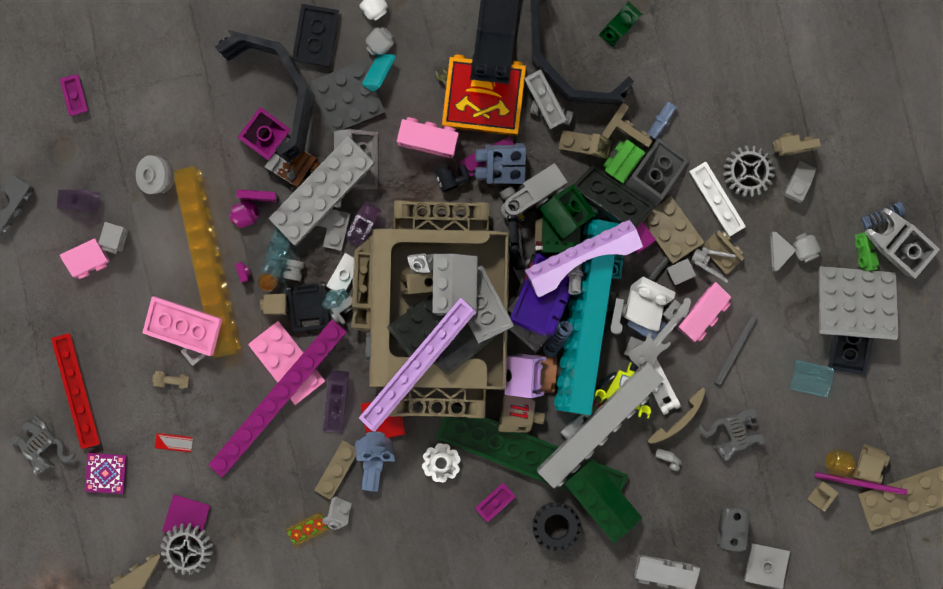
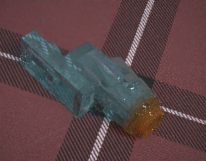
[258,227,291,291]

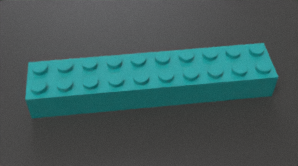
[554,220,619,415]

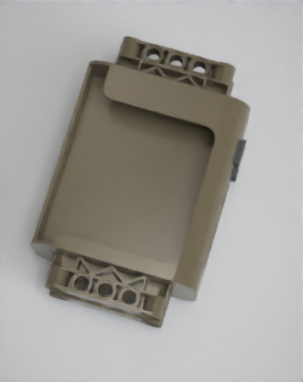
[366,201,509,418]

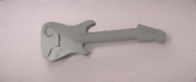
[629,297,691,367]

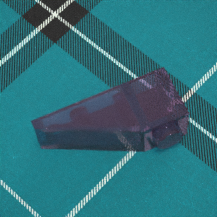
[323,369,350,433]

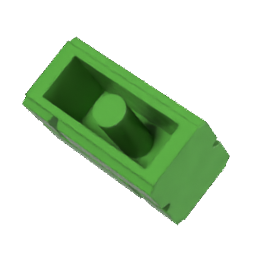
[603,140,645,184]

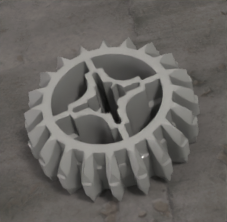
[723,145,775,197]
[161,523,213,575]

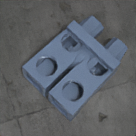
[475,143,526,184]

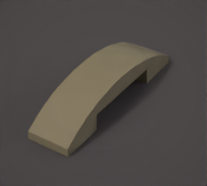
[646,387,705,444]

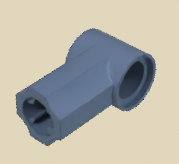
[362,457,383,492]

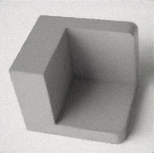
[666,258,696,285]

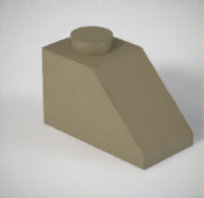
[260,294,288,315]

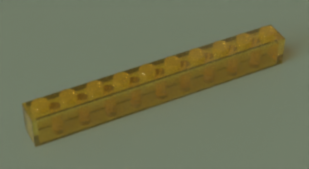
[172,166,241,359]

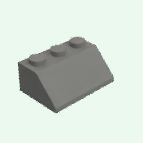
[334,129,378,190]
[433,254,478,316]

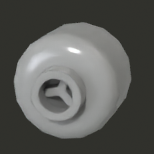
[365,27,394,56]
[793,233,821,263]

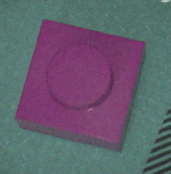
[235,262,251,283]

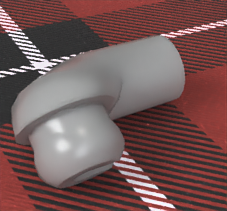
[656,449,682,471]

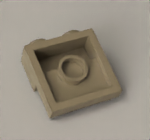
[772,132,821,157]

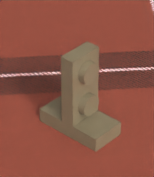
[602,103,652,149]
[558,130,612,160]

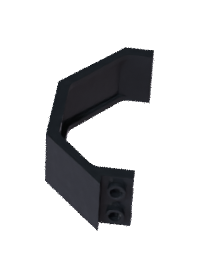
[470,0,519,84]
[530,0,634,105]
[215,30,315,162]

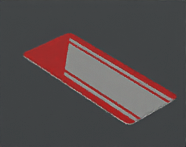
[155,433,193,452]

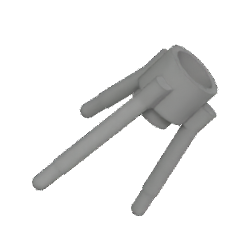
[691,247,737,283]

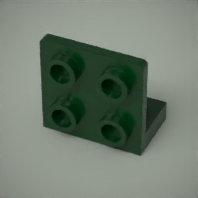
[541,216,581,255]

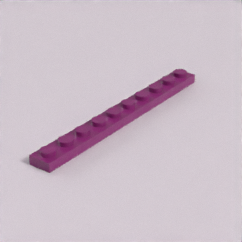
[208,319,347,477]

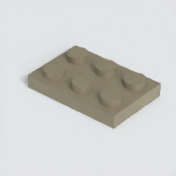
[643,196,705,265]

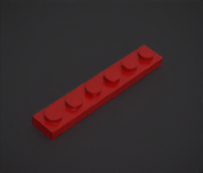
[51,333,101,449]

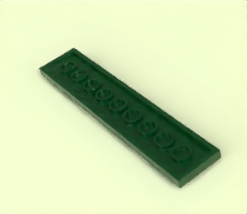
[436,404,628,494]

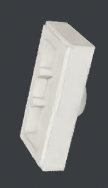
[326,253,354,296]

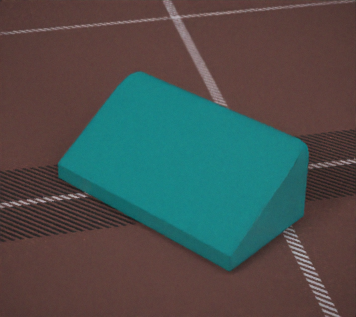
[362,54,396,92]

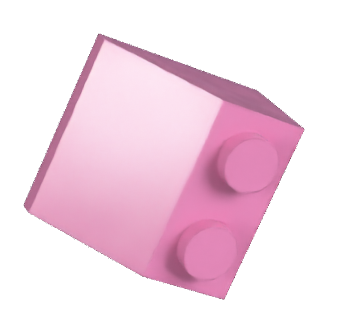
[60,238,110,279]

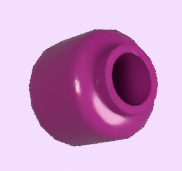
[229,200,259,228]

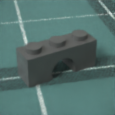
[0,174,33,235]

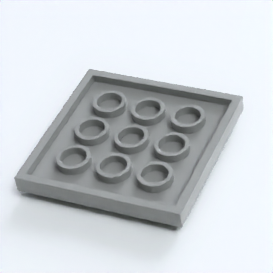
[818,266,898,340]

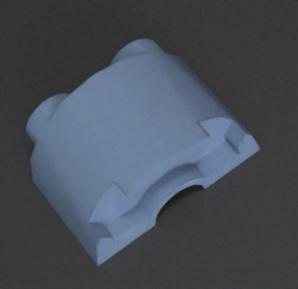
[355,431,395,461]

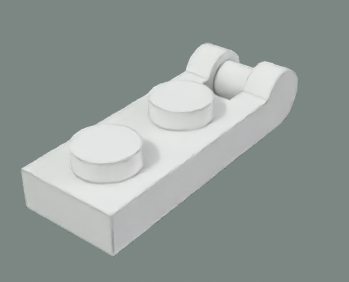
[652,359,681,415]

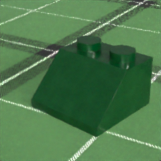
[540,184,596,239]

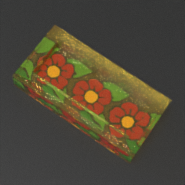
[286,512,329,546]

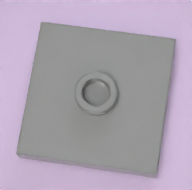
[744,543,790,589]

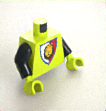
[593,362,651,418]

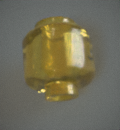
[825,449,856,476]

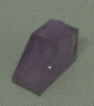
[57,189,100,212]
[345,201,382,247]

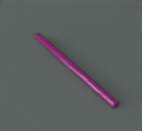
[814,472,907,495]

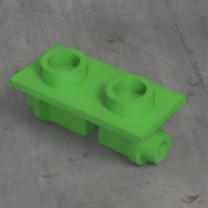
[855,232,879,271]

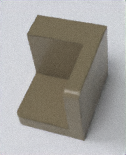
[807,481,838,511]

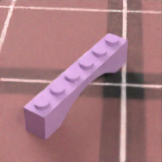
[525,220,643,297]

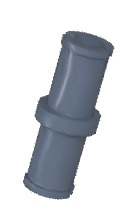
[647,101,677,140]

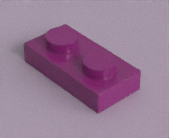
[59,74,89,116]
[475,483,516,522]

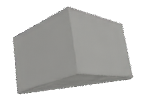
[770,232,796,271]

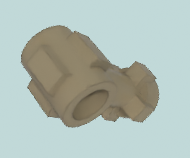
[152,371,190,389]

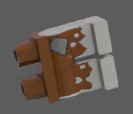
[265,137,320,188]

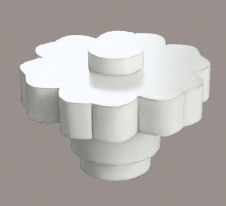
[422,443,461,482]

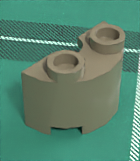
[851,444,890,484]

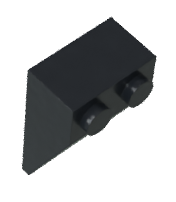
[828,335,874,375]

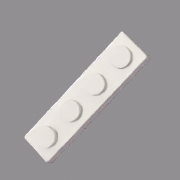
[689,162,746,237]

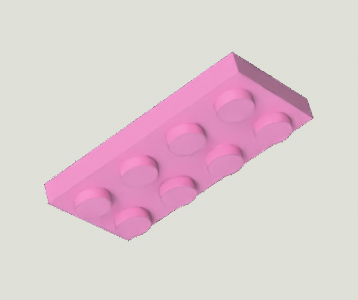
[143,296,222,356]
[248,321,326,405]

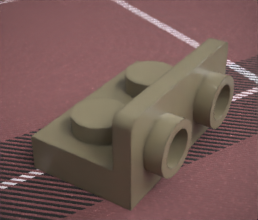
[700,230,744,275]

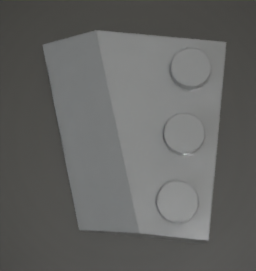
[634,554,700,589]

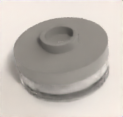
[136,155,175,194]

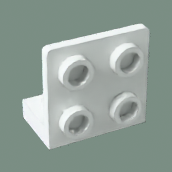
[624,277,675,332]

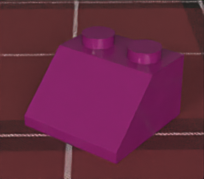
[237,107,291,160]

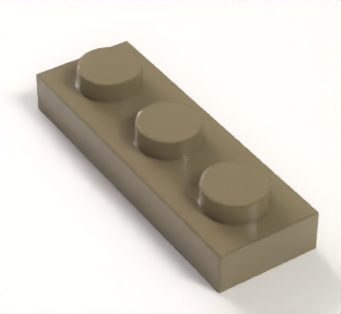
[314,440,356,500]

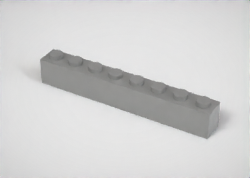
[537,361,664,488]

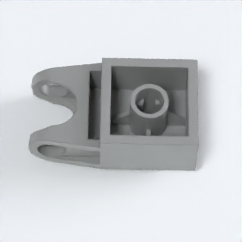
[501,163,567,219]
[865,208,940,279]

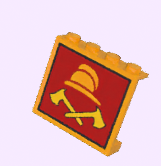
[442,54,526,136]

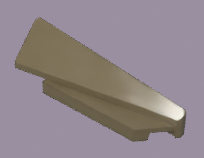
[351,235,373,332]

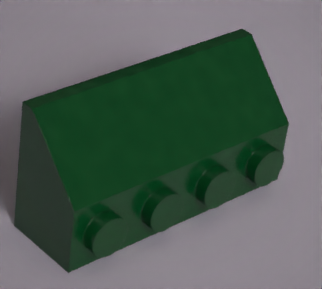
[564,458,642,543]

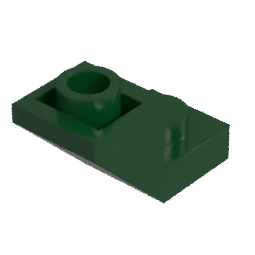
[599,1,642,47]

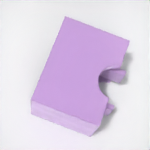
[505,354,546,398]

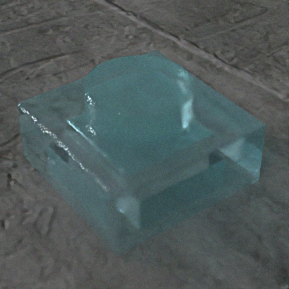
[322,289,348,310]

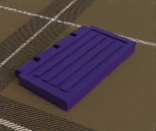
[510,253,570,336]

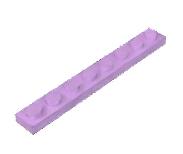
[359,298,477,432]

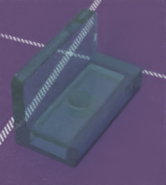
[790,360,833,397]

